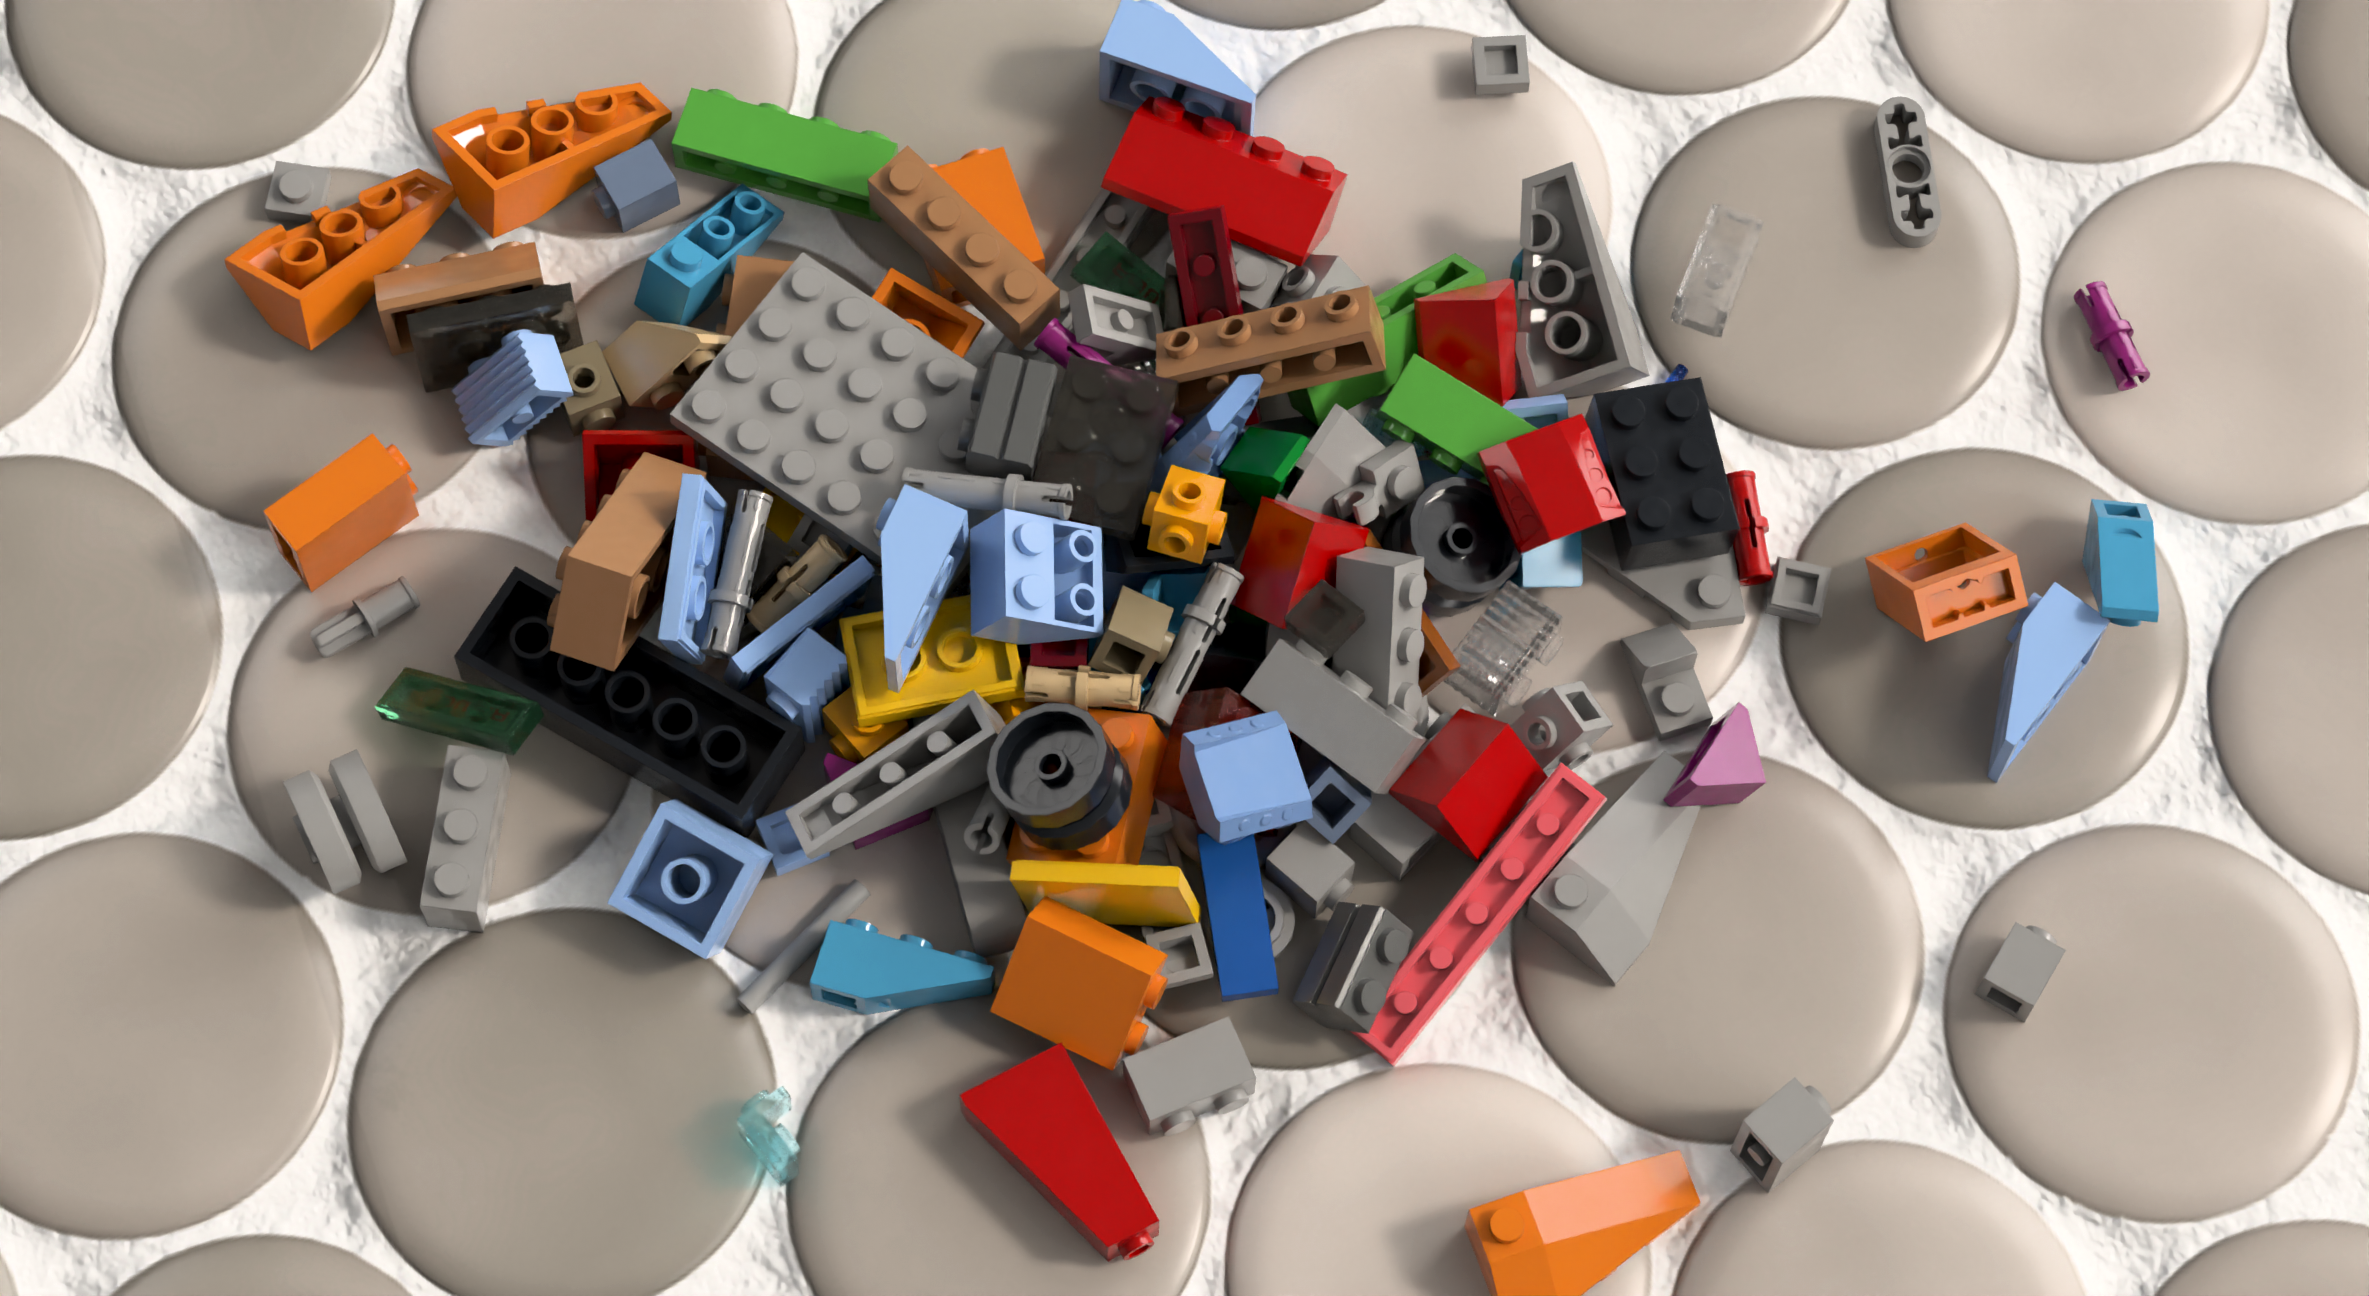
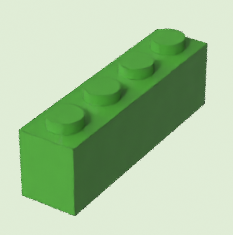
[671,87,898,222]
[1287,253,1487,426]
[1375,353,1538,486]

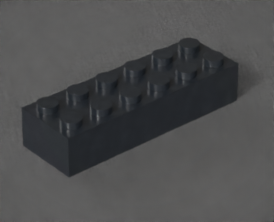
[454,566,805,838]

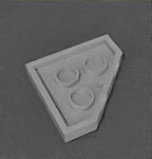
[1581,521,1746,630]

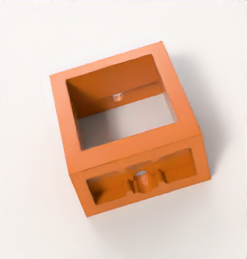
[1865,522,2028,642]

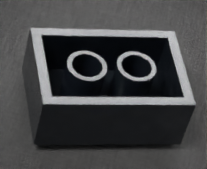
[1585,377,1740,571]

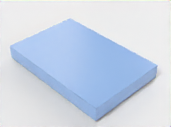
[658,473,728,665]
[723,555,875,692]

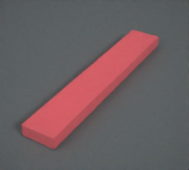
[1350,763,1607,1066]

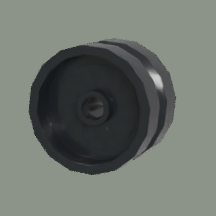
[1381,477,1521,617]
[987,703,1132,850]

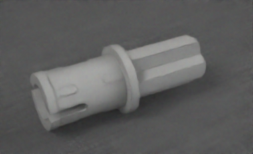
[310,576,420,658]

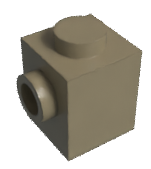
[560,340,625,437]
[1088,586,1175,685]

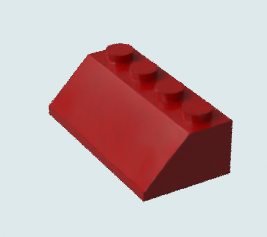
[1101,96,1348,267]

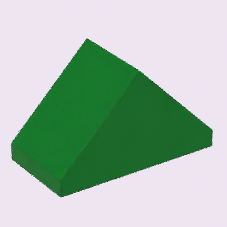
[1220,426,1311,514]

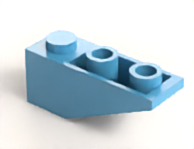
[634,183,785,326]
[2082,499,2159,627]
[809,919,995,1015]

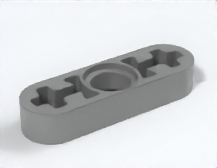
[1873,96,1941,248]

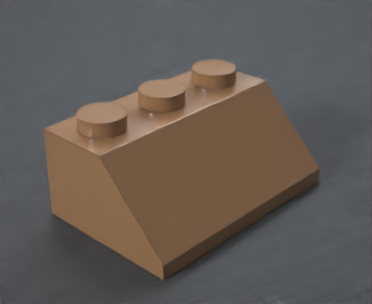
[373,241,553,356]

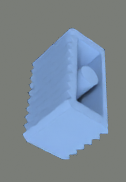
[452,329,574,447]
[763,628,850,743]

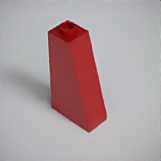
[959,1042,1159,1261]

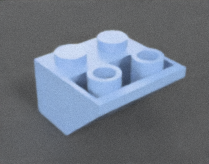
[970,508,1104,645]

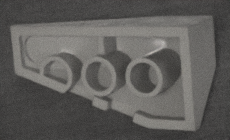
[1515,161,1650,398]
[1227,404,1386,612]
[1525,751,1701,986]

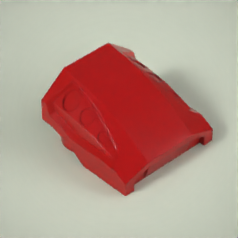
[1477,414,1626,555]

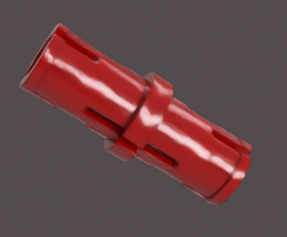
[1726,470,1773,586]

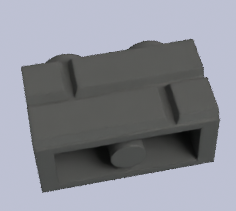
[957,351,1058,481]
[1293,902,1414,1034]

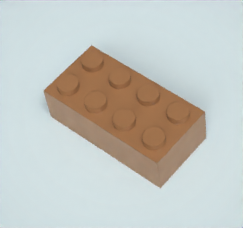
[547,452,707,672]

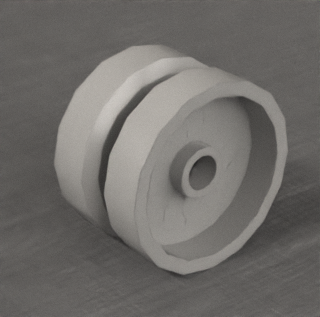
[283,749,408,894]

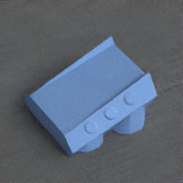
[1141,374,1264,499]
[1179,710,1313,845]

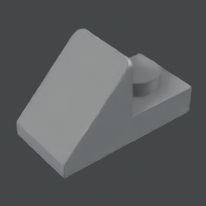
[1068,284,1164,369]
[1620,623,1713,741]

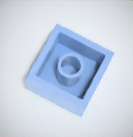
[607,799,774,959]

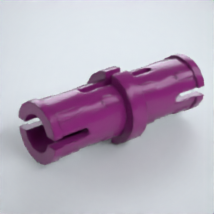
[2073,281,2150,391]

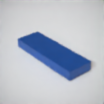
[1197,833,1279,1002]

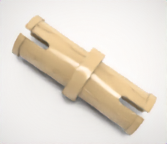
[746,534,848,633]
[1024,665,1141,711]

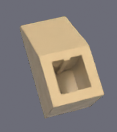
[602,320,732,410]

